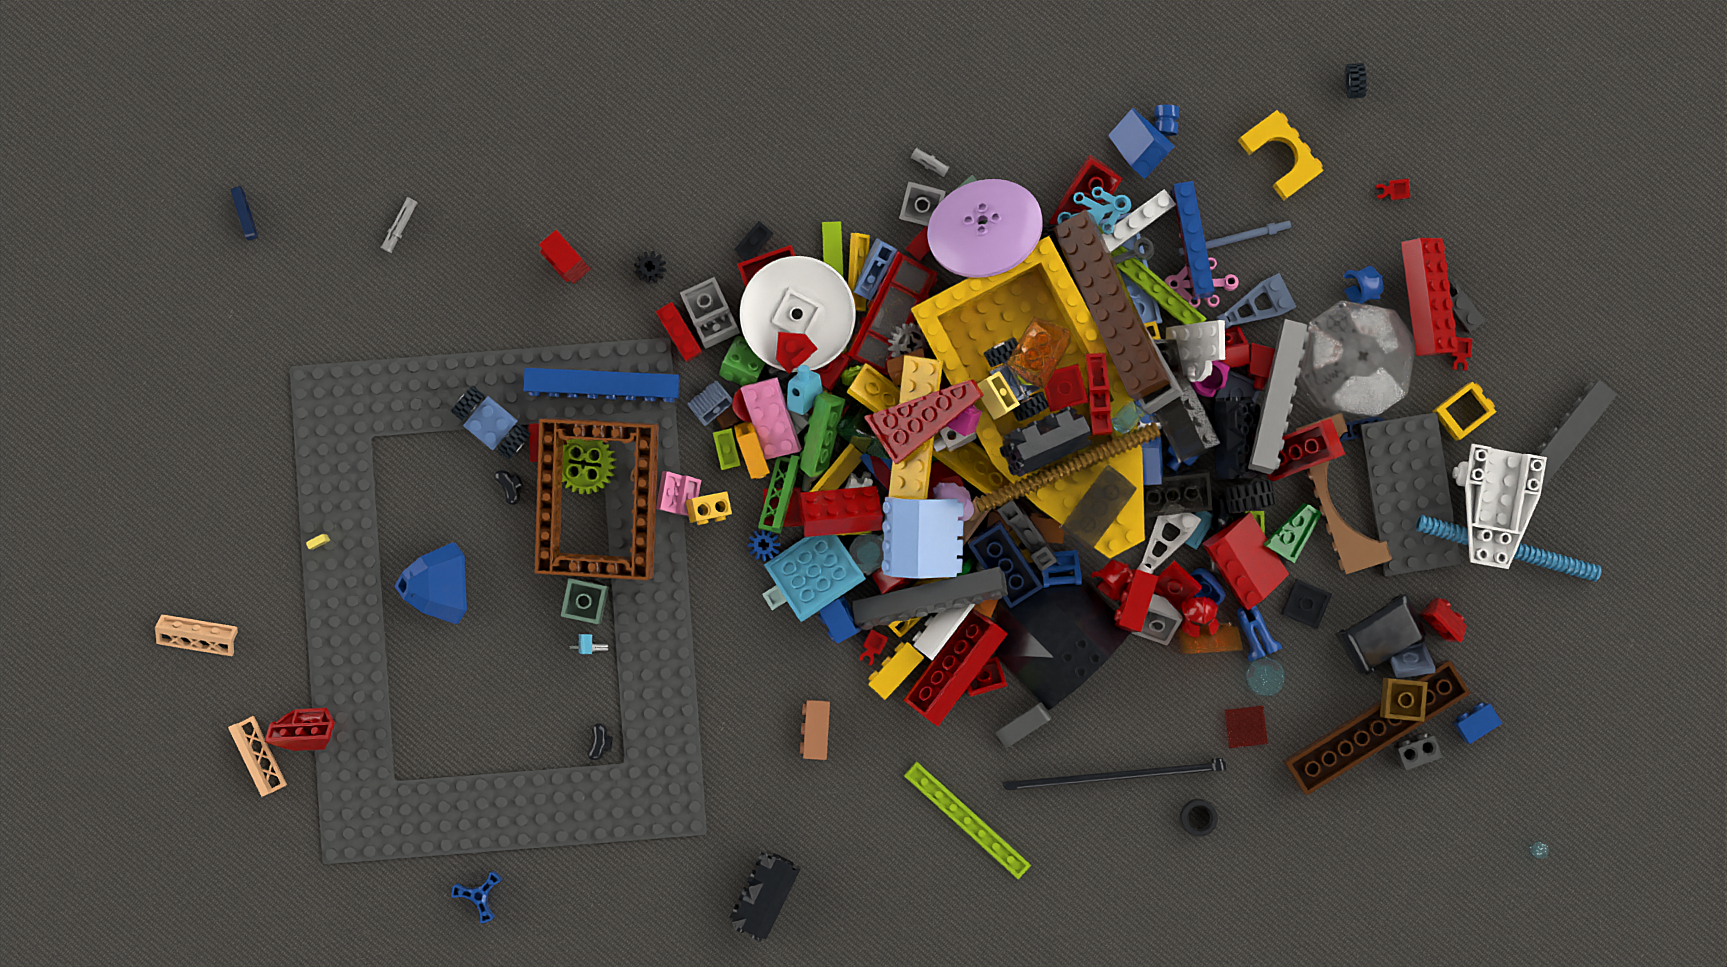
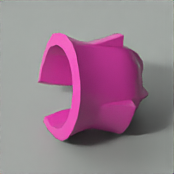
[1191,360,1230,397]

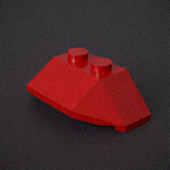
[264,708,335,751]

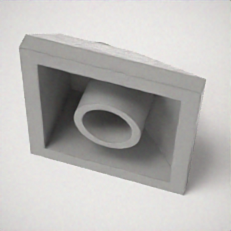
[1132,594,1183,645]

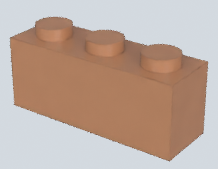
[800,700,830,760]

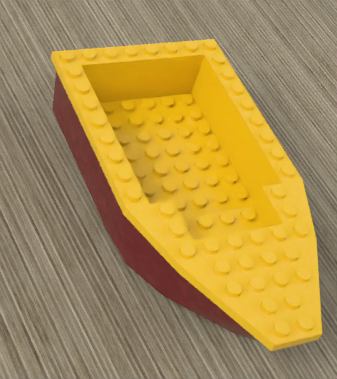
[910,236,1145,559]

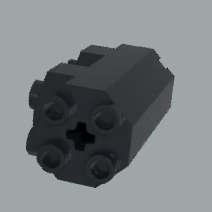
[1213,396,1261,479]
[1000,406,1091,477]
[730,850,801,942]

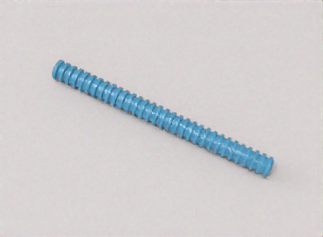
[1416,515,1601,582]

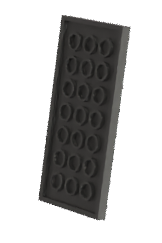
[1359,412,1461,576]

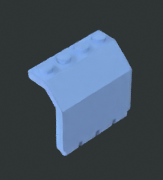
[882,497,964,578]

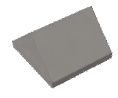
[899,181,946,226]

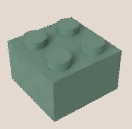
[561,578,609,624]

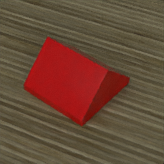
[967,656,1007,697]

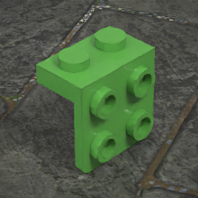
[719,336,766,386]

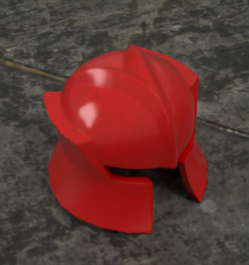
[1091,559,1132,601]
[1181,596,1219,638]

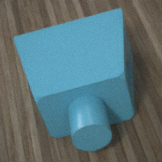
[787,365,823,415]

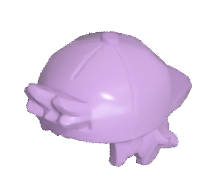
[933,482,974,522]

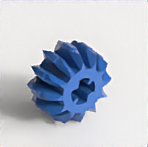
[747,530,780,561]

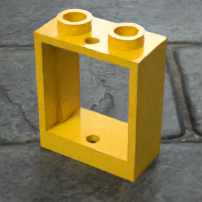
[1432,381,1496,441]

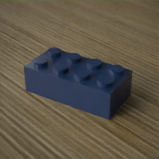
[968,520,1043,608]

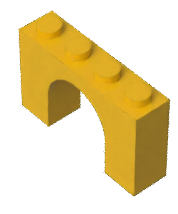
[1238,110,1324,201]

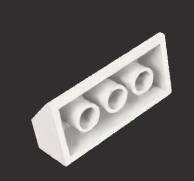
[913,604,975,660]

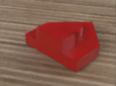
[776,332,818,374]

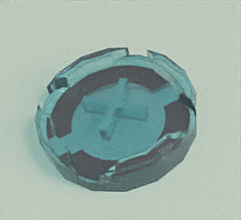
[849,533,884,572]
[1246,658,1285,696]

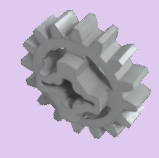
[888,323,930,358]

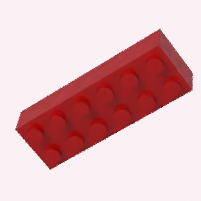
[1401,238,1458,356]
[904,608,1008,727]

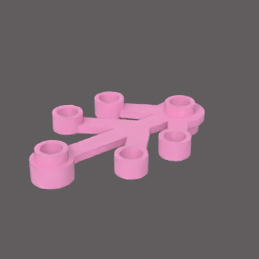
[1164,258,1239,308]

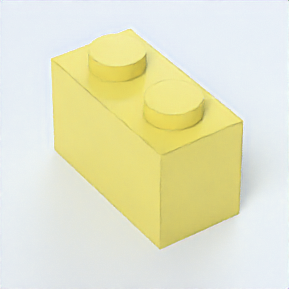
[977,371,1020,420]

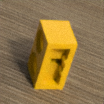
[685,492,732,525]

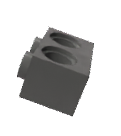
[1394,733,1442,770]

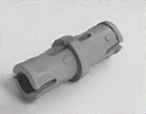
[911,148,949,177]

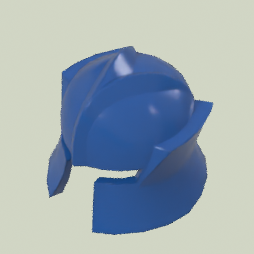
[1343,266,1384,306]

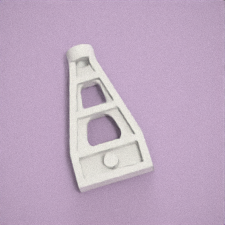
[1137,499,1202,574]

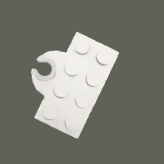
[1166,320,1225,382]

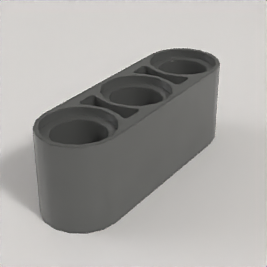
[995,702,1052,748]

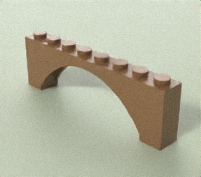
[1296,413,1392,574]

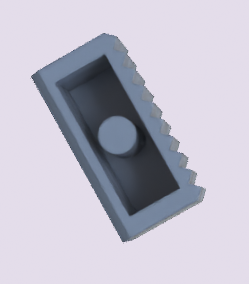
[688,381,733,426]

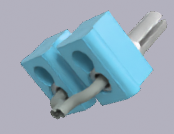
[570,634,608,654]

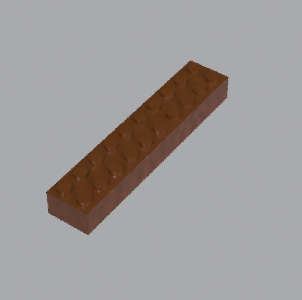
[1052,210,1171,401]
[1282,660,1471,796]

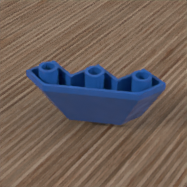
[394,543,467,624]

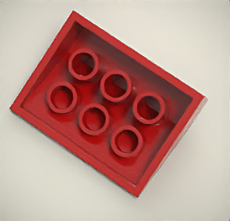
[1202,511,1289,610]

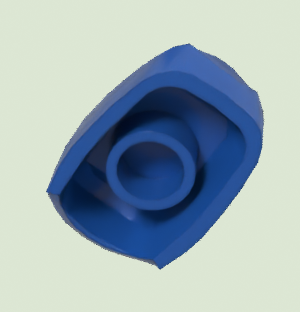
[1190,567,1226,606]

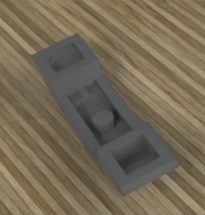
[997,499,1057,571]

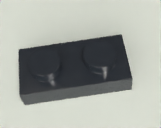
[734,221,773,261]

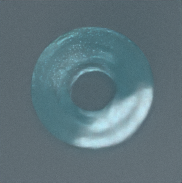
[1530,841,1549,859]

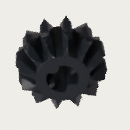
[634,251,667,284]

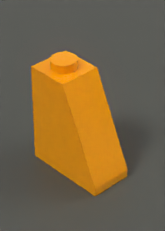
[734,422,770,479]

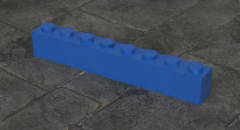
[523,368,680,402]

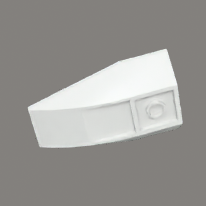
[1465,444,1547,569]

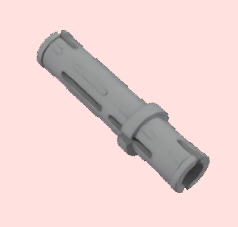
[380,197,418,253]

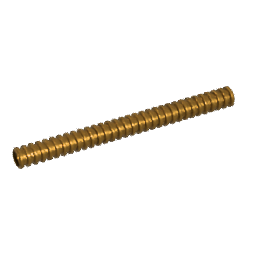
[975,422,1161,514]

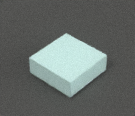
[762,585,787,610]

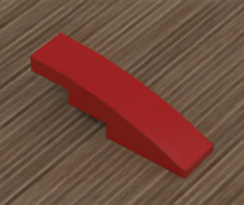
[1086,353,1112,436]

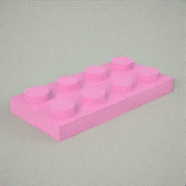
[741,377,802,460]

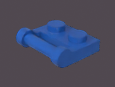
[1041,550,1082,588]

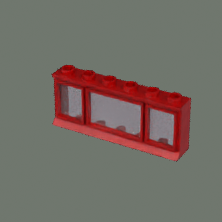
[844,252,938,376]

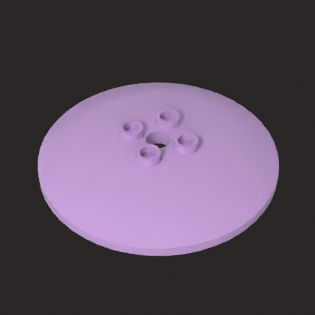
[927,179,1043,278]

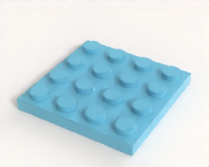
[764,535,866,622]

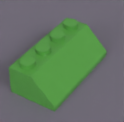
[799,392,846,477]

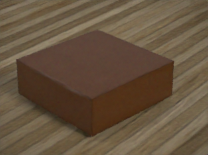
[716,405,739,430]

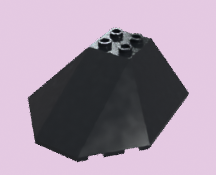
[996,574,1131,710]

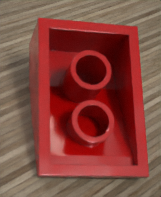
[1419,598,1467,643]

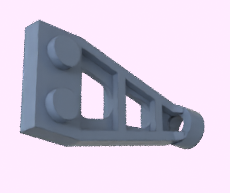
[1216,273,1296,329]

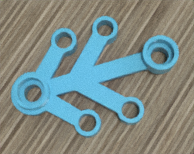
[1057,187,1131,235]

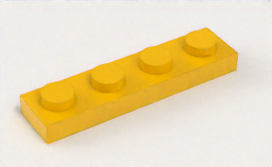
[848,233,870,312]

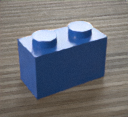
[1453,702,1502,744]

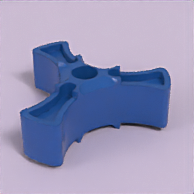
[451,871,502,923]

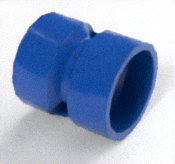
[1154,105,1180,136]

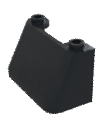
[1335,594,1426,675]

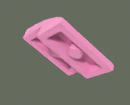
[656,471,701,517]

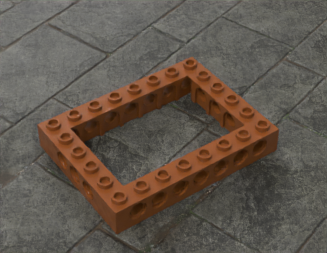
[535,418,659,580]

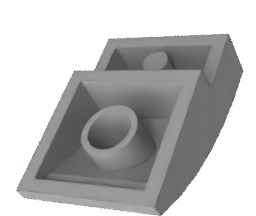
[680,277,740,349]

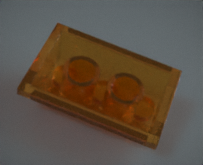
[1006,316,1072,389]
[1177,623,1243,654]

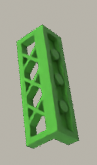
[758,455,800,534]

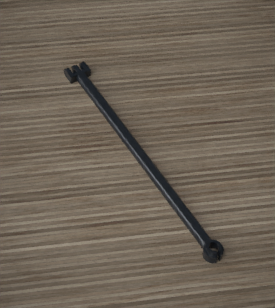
[1003,758,1226,790]

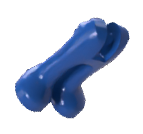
[1236,605,1283,662]

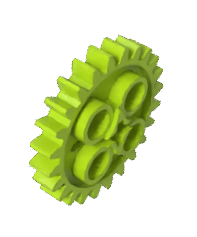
[562,439,617,494]

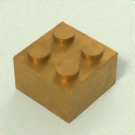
[1380,678,1428,722]

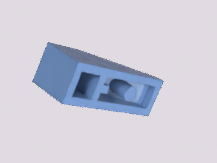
[853,238,897,300]

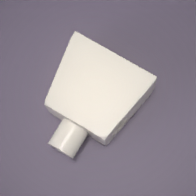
[933,427,977,452]

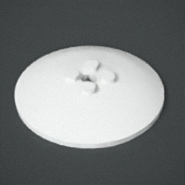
[740,256,856,372]

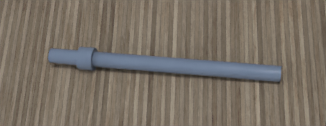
[1178,221,1291,256]

